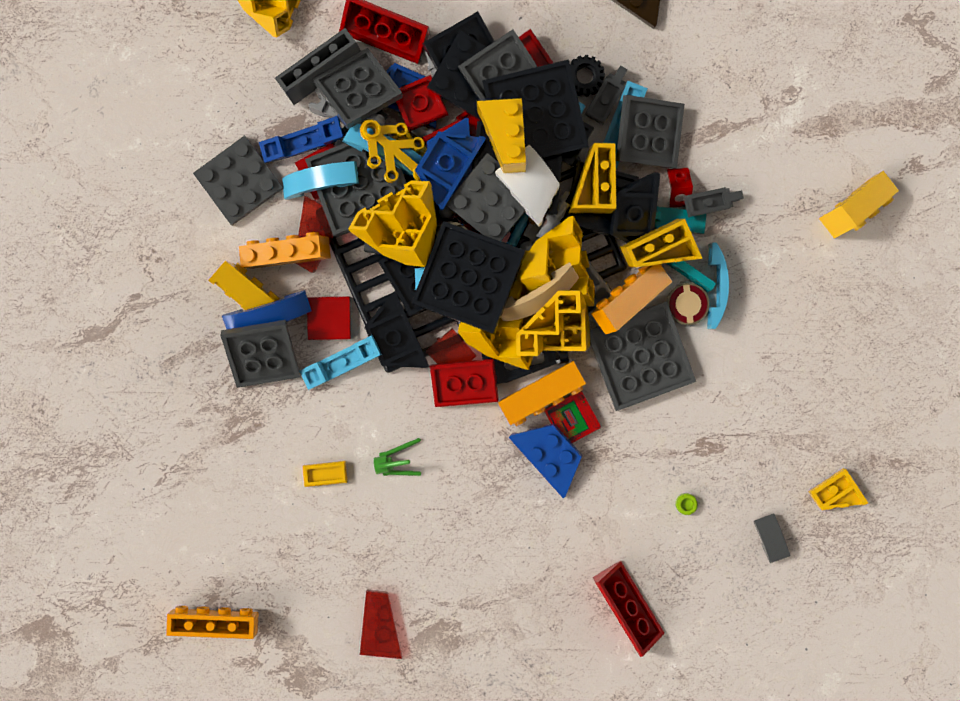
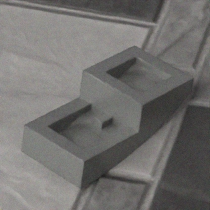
[753,513,790,563]

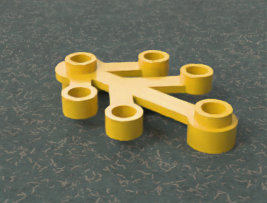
[360,120,425,183]

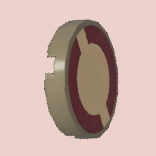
[667,283,710,325]

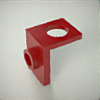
[667,168,693,207]

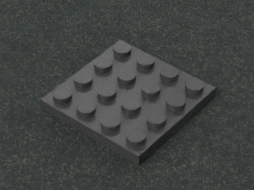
[305,134,407,238]
[590,301,696,411]

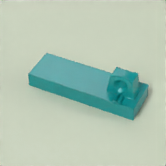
[655,206,707,234]
[666,261,716,292]

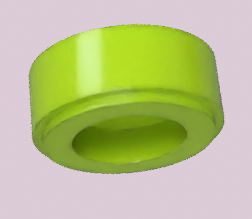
[675,493,698,515]

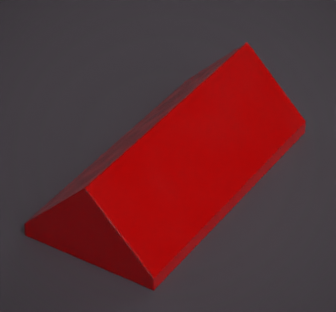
[339,0,430,64]
[593,561,665,657]

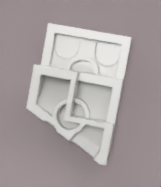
[495,145,560,226]

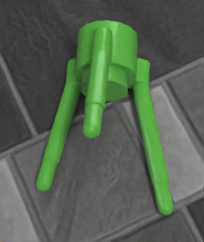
[374,438,422,476]

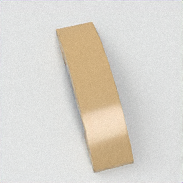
[501,262,579,321]

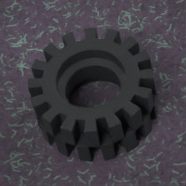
[570,55,605,97]

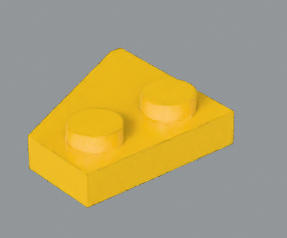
[808,468,868,510]

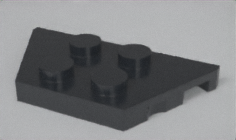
[610,172,660,243]
[364,291,430,368]

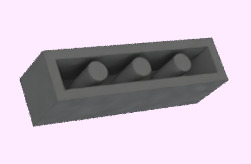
[275,28,361,105]

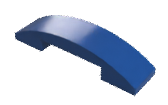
[259,116,344,163]
[222,290,312,329]

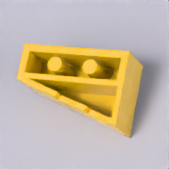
[477,98,526,173]
[568,143,616,214]
[819,171,899,239]
[620,219,703,268]
[208,261,280,310]

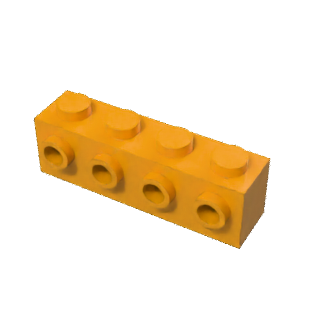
[239,232,331,269]
[591,264,672,335]
[498,361,586,426]
[166,606,259,639]

